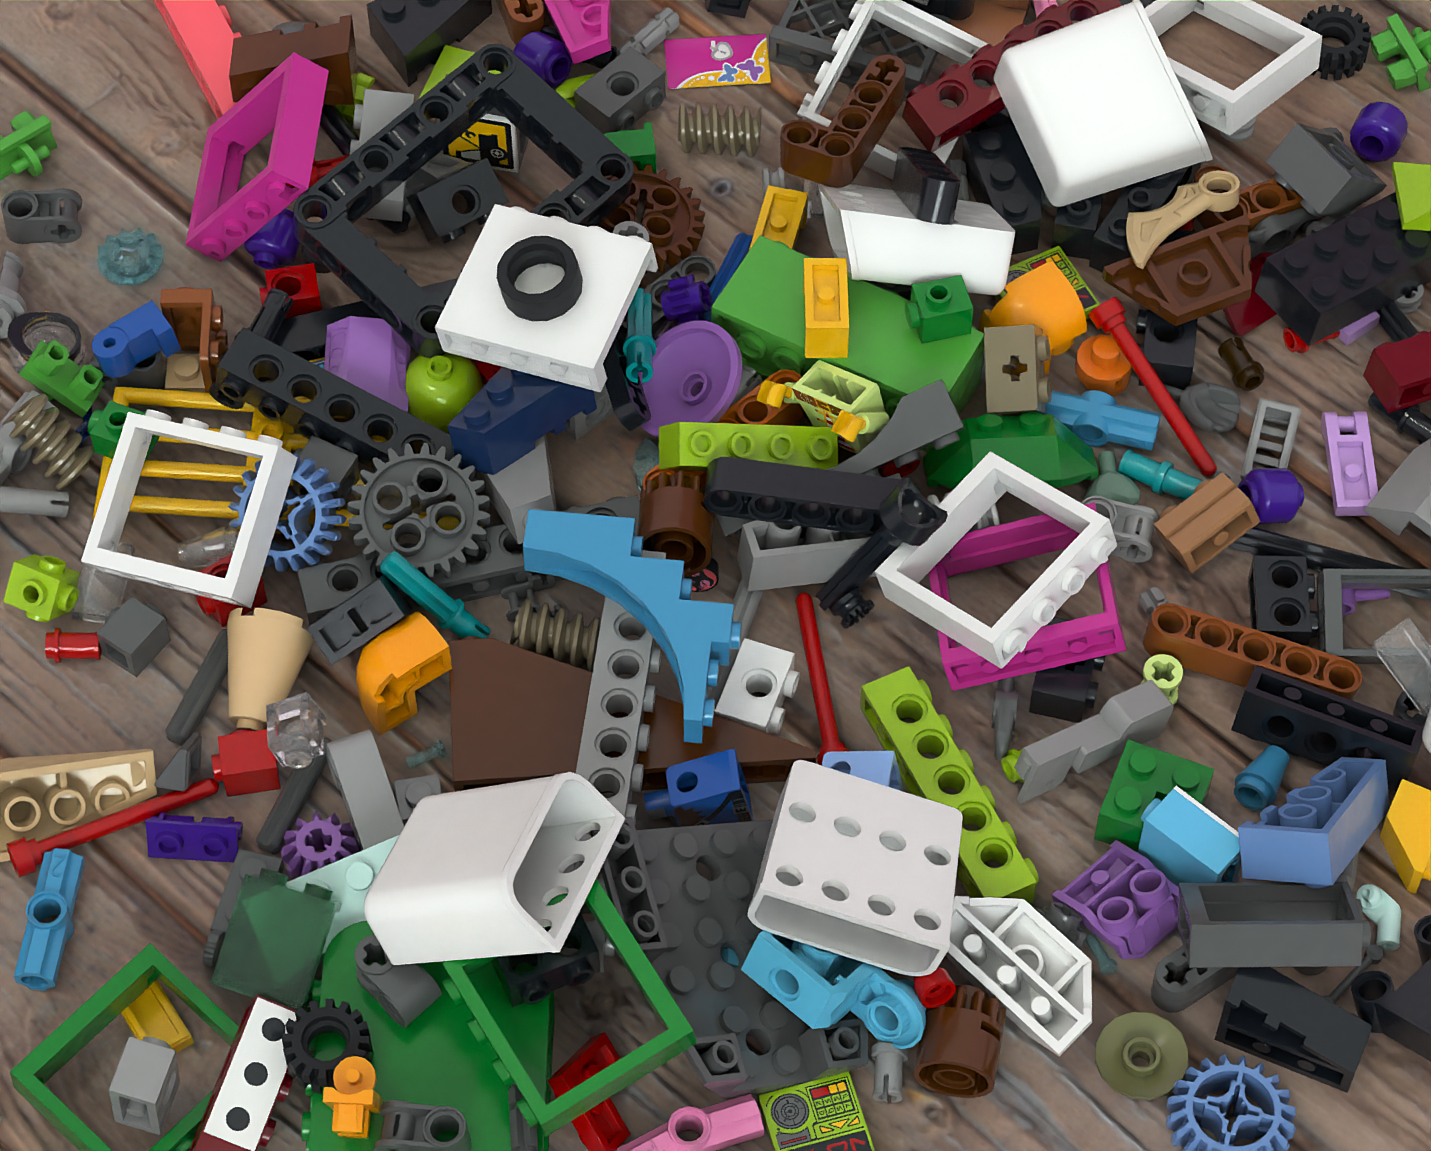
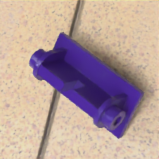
[145,812,243,863]

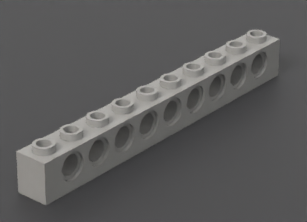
[559,550,666,973]

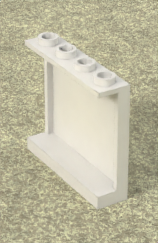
[435,204,658,393]

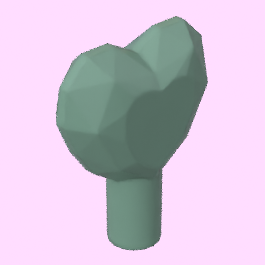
[1084,451,1140,505]

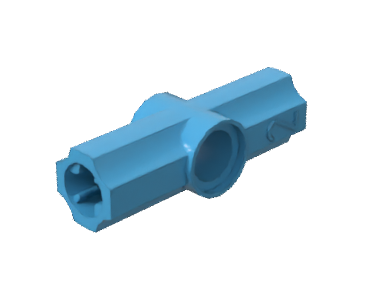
[1045,390,1161,451]
[14,848,85,991]

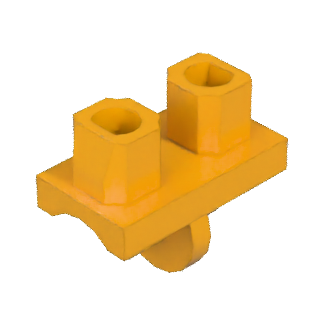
[323,1056,383,1139]

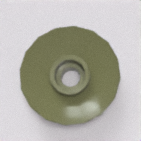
[1095,1011,1189,1100]

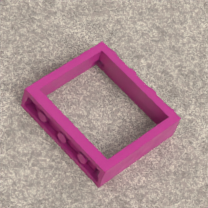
[185,52,329,262]
[929,502,1127,691]

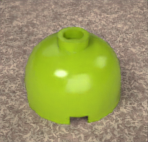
[405,353,483,434]

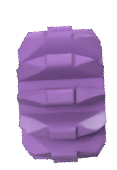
[281,811,360,880]

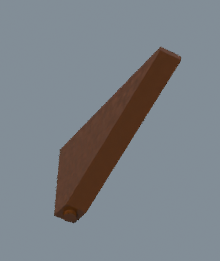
[448,636,816,793]

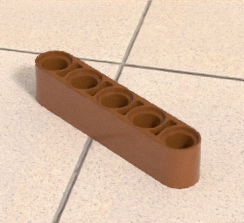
[1143,603,1362,701]

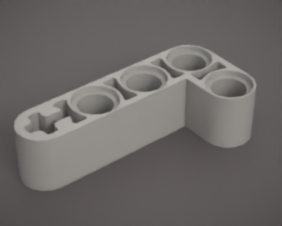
[326,729,404,851]

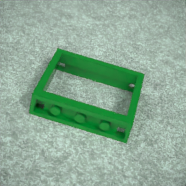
[442,878,697,1136]
[10,943,239,1151]

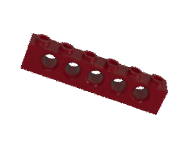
[902,0,1123,152]

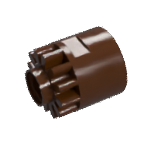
[637,471,714,577]
[913,985,1007,1098]

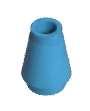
[1234,745,1290,811]

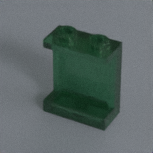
[210,868,342,1012]

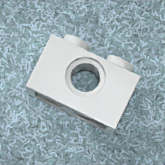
[715,638,800,735]

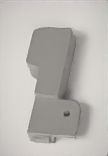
[1014,680,1174,804]

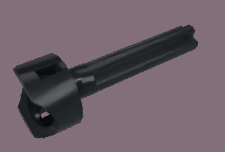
[816,478,948,611]

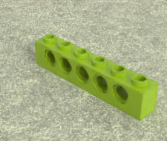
[860,666,1039,904]

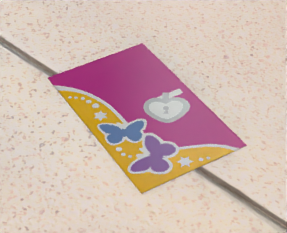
[664,34,771,89]

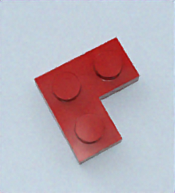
[547,1032,631,1151]

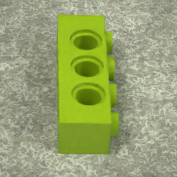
[659,422,838,471]

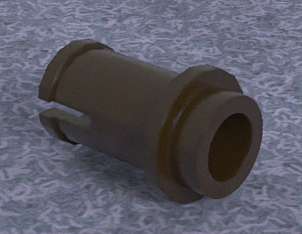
[1218,337,1264,391]

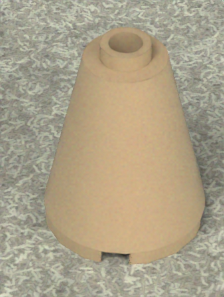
[227,608,315,731]

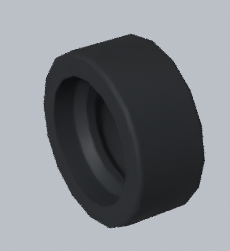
[496,236,583,321]

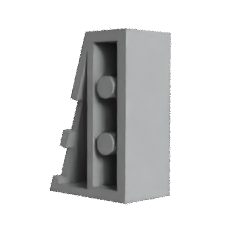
[350,89,414,222]

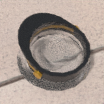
[7,311,86,374]

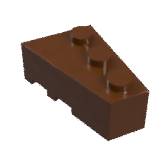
[229,14,358,106]

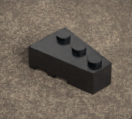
[367,0,492,87]
[1214,967,1373,1093]

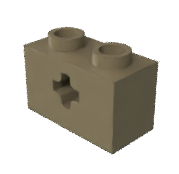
[984,324,1052,416]

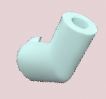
[1356,884,1401,951]

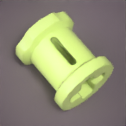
[1141,654,1183,705]

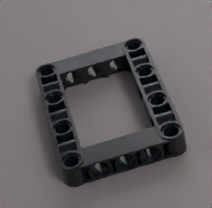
[293,44,634,358]

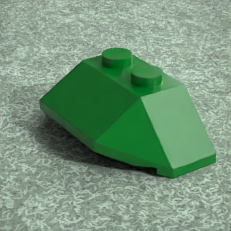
[923,412,1098,489]

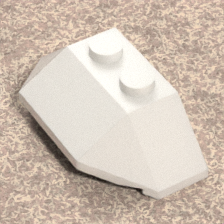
[945,896,1092,1056]

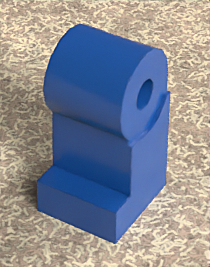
[91,300,181,378]

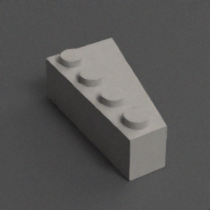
[737,473,902,592]

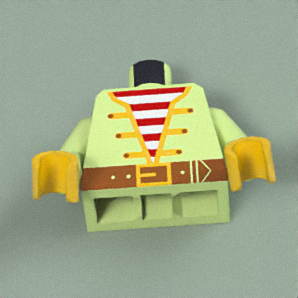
[756,360,890,457]

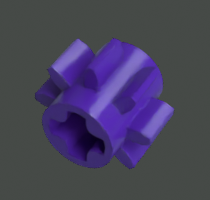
[661,274,713,325]

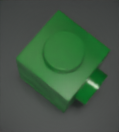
[905,275,974,344]

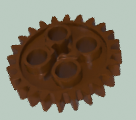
[597,162,705,274]

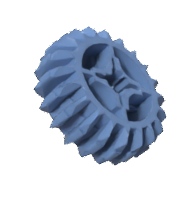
[228,454,347,572]
[1166,1053,1296,1151]

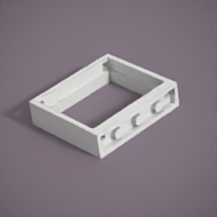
[797,0,988,180]
[1144,0,1322,135]
[81,409,298,608]
[875,451,1117,669]

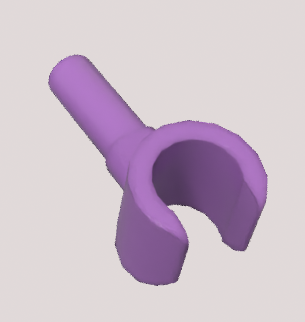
[1342,589,1390,616]

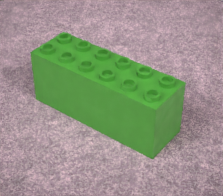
[711,235,984,453]

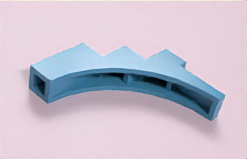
[523,509,742,743]

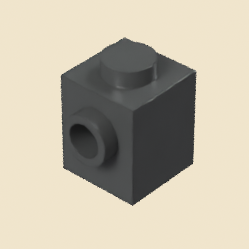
[292,435,360,511]
[97,596,171,677]

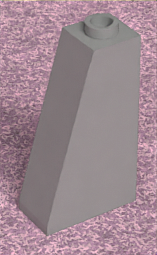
[474,433,557,544]

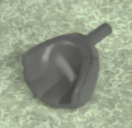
[1164,382,1240,432]

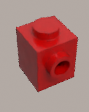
[211,729,281,797]

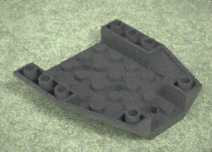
[590,816,868,1098]

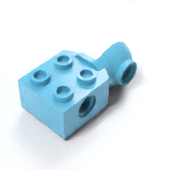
[741,930,927,1049]

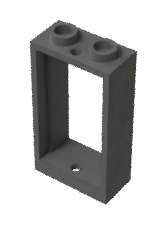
[1316,569,1431,664]
[1177,882,1371,968]

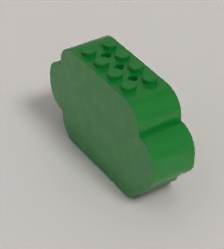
[301,921,555,1151]

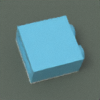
[1138,786,1242,887]

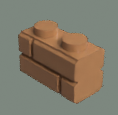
[1153,472,1260,574]

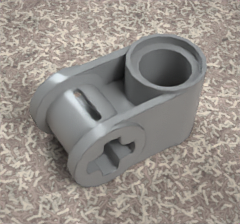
[1081,496,1160,563]

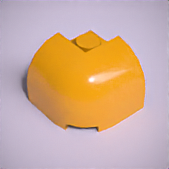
[978,260,1087,377]
[356,612,452,736]

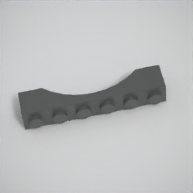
[715,379,965,541]

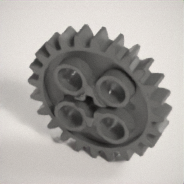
[348,443,490,582]

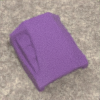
[324,316,411,413]
[1052,840,1179,959]

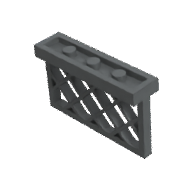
[769,0,951,102]

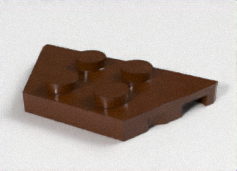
[1102,214,1252,326]

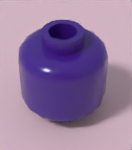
[513,32,572,88]
[1350,102,1408,162]
[244,208,300,270]
[1238,468,1304,524]

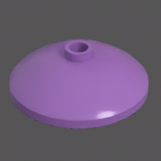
[638,321,742,439]

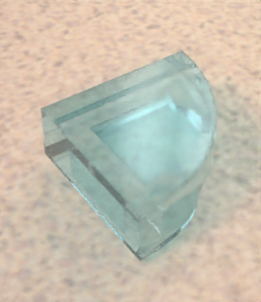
[633,438,659,491]

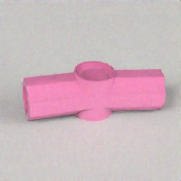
[617,1094,764,1151]

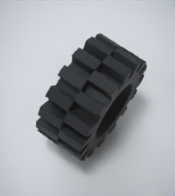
[1301,5,1371,81]
[282,998,373,1094]

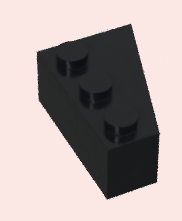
[962,123,1042,255]

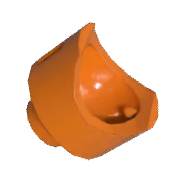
[1075,334,1132,397]

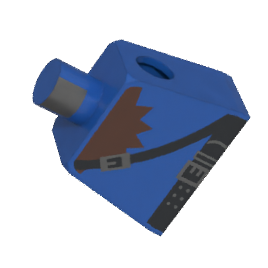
[644,749,754,827]

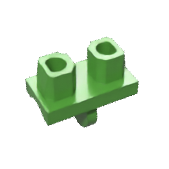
[1370,13,1431,92]
[0,110,57,180]
[19,340,105,418]

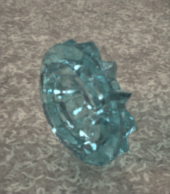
[97,227,163,285]

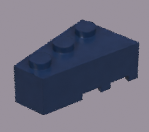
[448,367,597,475]

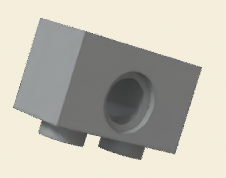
[109,1036,180,1135]

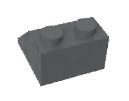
[1266,123,1387,219]

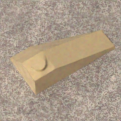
[0,749,157,862]

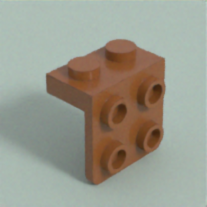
[160,287,228,393]

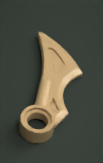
[1126,170,1240,269]

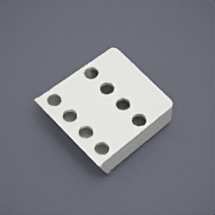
[994,0,1213,207]
[818,183,1015,295]
[748,760,963,976]
[364,772,626,965]

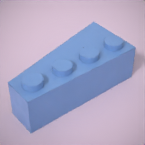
[1238,757,1390,888]

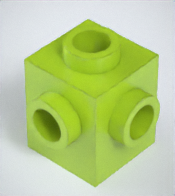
[3,554,80,622]

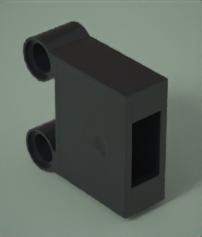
[1351,915,1431,1062]

